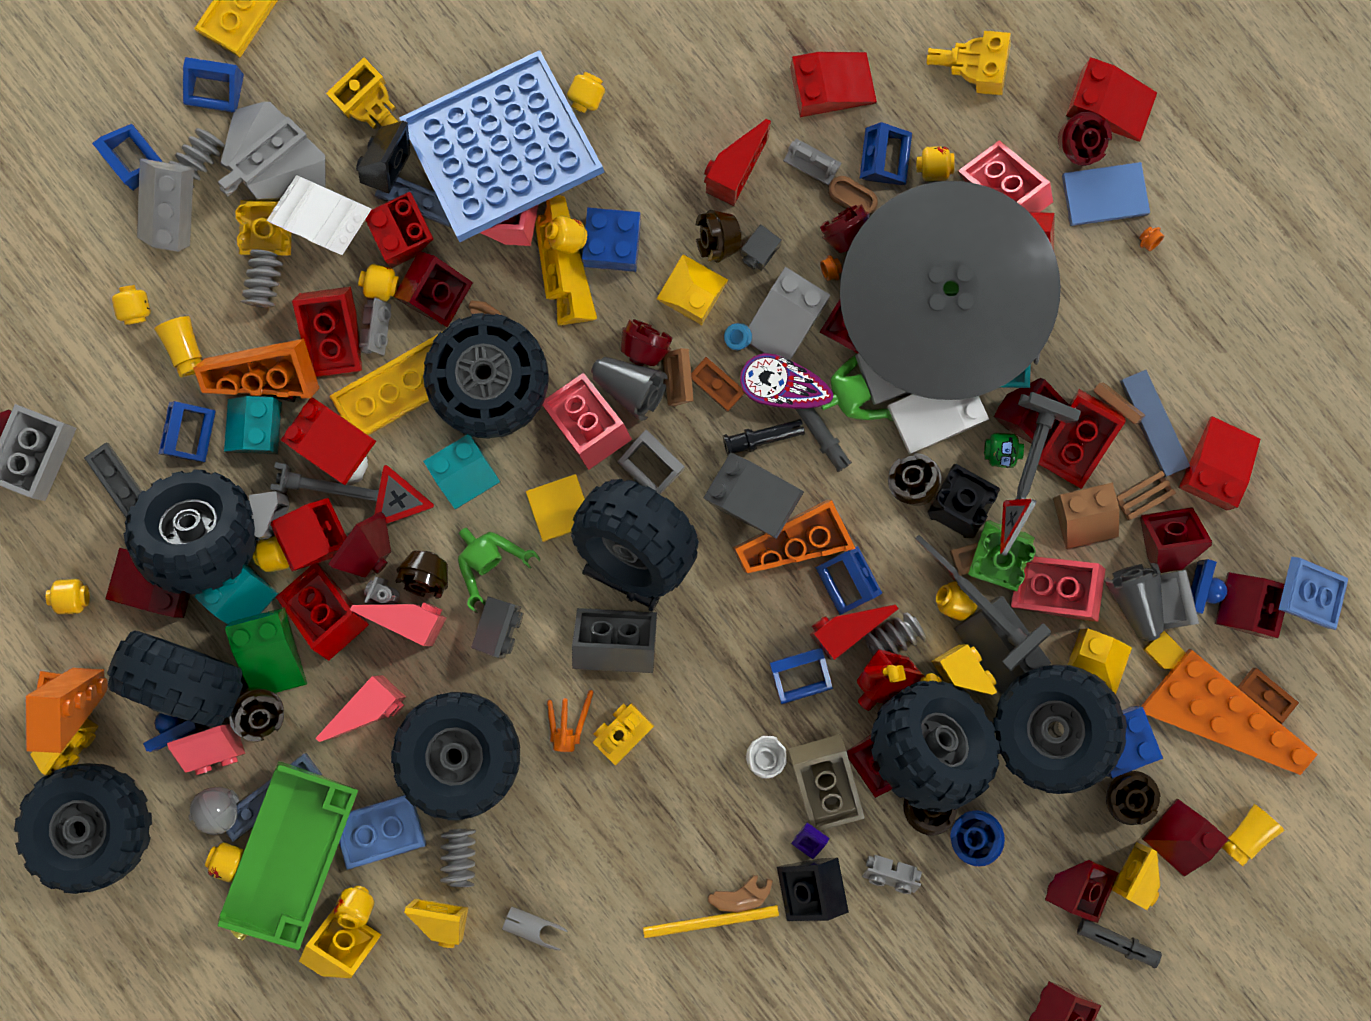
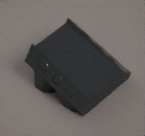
[927,464,1000,538]

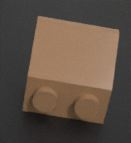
[1053,482,1119,549]

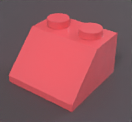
[480,204,539,246]
[167,724,245,775]

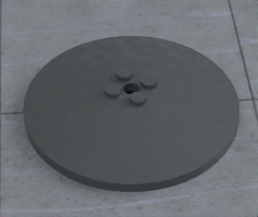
[840,181,1061,400]

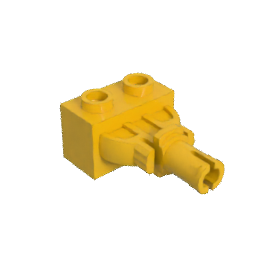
[927,31,1011,95]
[326,57,398,129]
[592,703,655,766]

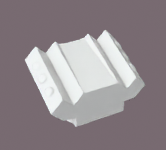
[266,175,371,255]

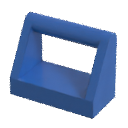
[183,57,244,113]
[860,122,912,185]
[92,124,163,191]
[158,401,216,462]
[815,546,882,615]
[769,648,833,704]

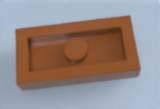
[691,357,745,412]
[1237,668,1299,724]

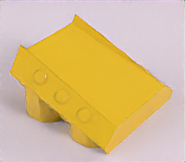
[235,199,292,256]

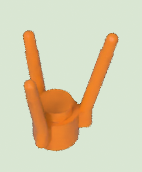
[547,690,594,752]

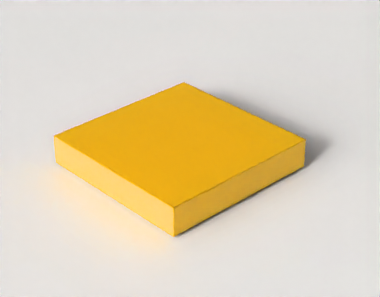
[526,474,585,542]

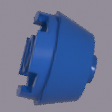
[950,810,1005,866]

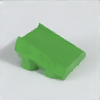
[968,520,1036,591]

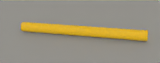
[643,905,779,938]

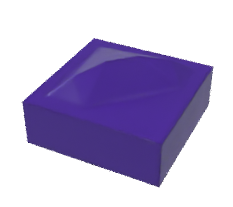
[791,822,829,859]

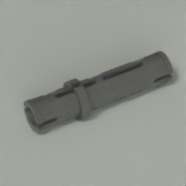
[796,408,852,472]
[1077,918,1162,968]

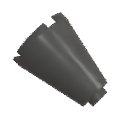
[591,357,668,421]
[1105,563,1164,641]

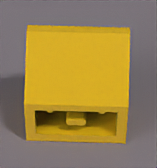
[932,644,997,695]
[30,718,99,775]

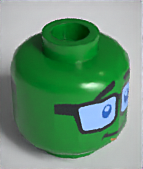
[984,433,1024,468]

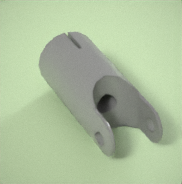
[502,906,568,950]

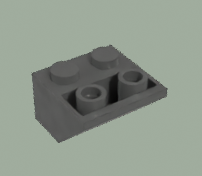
[471,596,524,658]

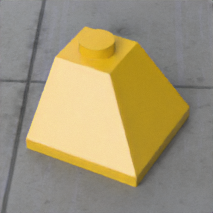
[657,254,728,325]
[1068,628,1132,694]
[1112,842,1160,910]
[404,899,468,948]
[299,907,382,978]

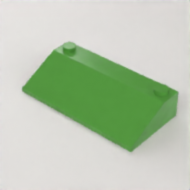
[218,761,358,950]

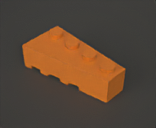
[193,339,320,399]
[732,500,856,573]
[26,668,108,753]

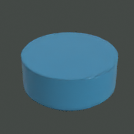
[724,323,752,350]

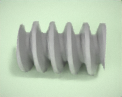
[169,128,225,188]
[240,249,283,308]
[865,612,927,656]
[440,829,476,887]

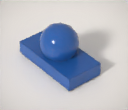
[1191,559,1227,614]
[143,713,204,752]

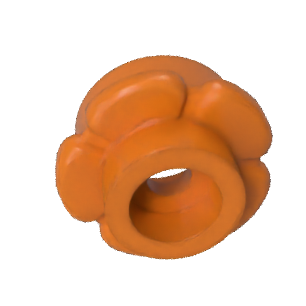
[1139,227,1164,251]
[820,255,842,281]

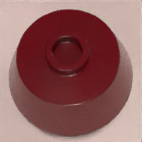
[1058,112,1112,166]
[820,204,870,253]
[621,319,673,366]

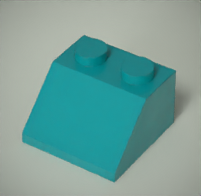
[224,396,282,454]
[423,434,501,510]
[194,564,279,624]

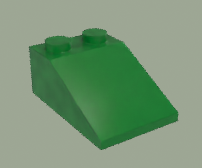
[225,607,307,693]

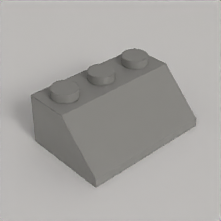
[137,159,194,252]
[0,404,77,501]

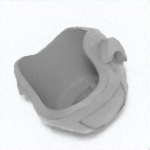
[189,787,240,835]

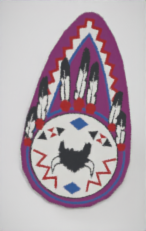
[740,353,833,409]

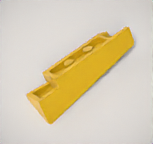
[535,195,597,325]

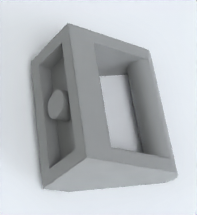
[617,430,685,494]
[249,491,290,539]
[1161,570,1199,629]

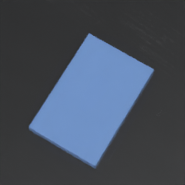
[1062,162,1150,226]
[1279,557,1348,630]
[339,795,427,870]

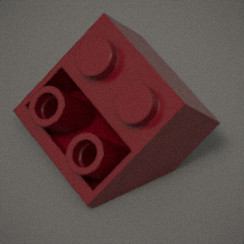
[1215,572,1285,639]

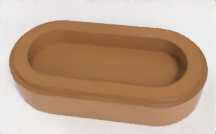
[828,176,878,215]

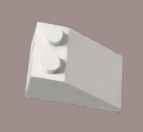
[887,394,989,455]

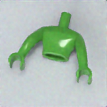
[820,353,894,421]
[458,528,541,613]

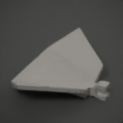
[218,102,326,201]

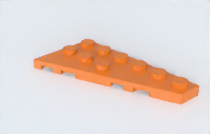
[1141,649,1318,775]

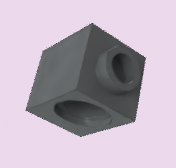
[741,224,782,271]

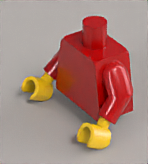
[857,649,942,711]

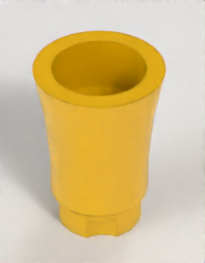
[154,316,202,377]
[1222,804,1285,866]

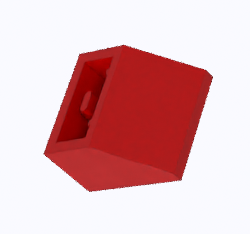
[365,192,434,268]
[270,498,347,572]

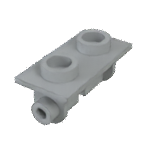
[783,138,842,186]
[359,298,391,356]
[364,577,400,605]
[862,855,922,894]

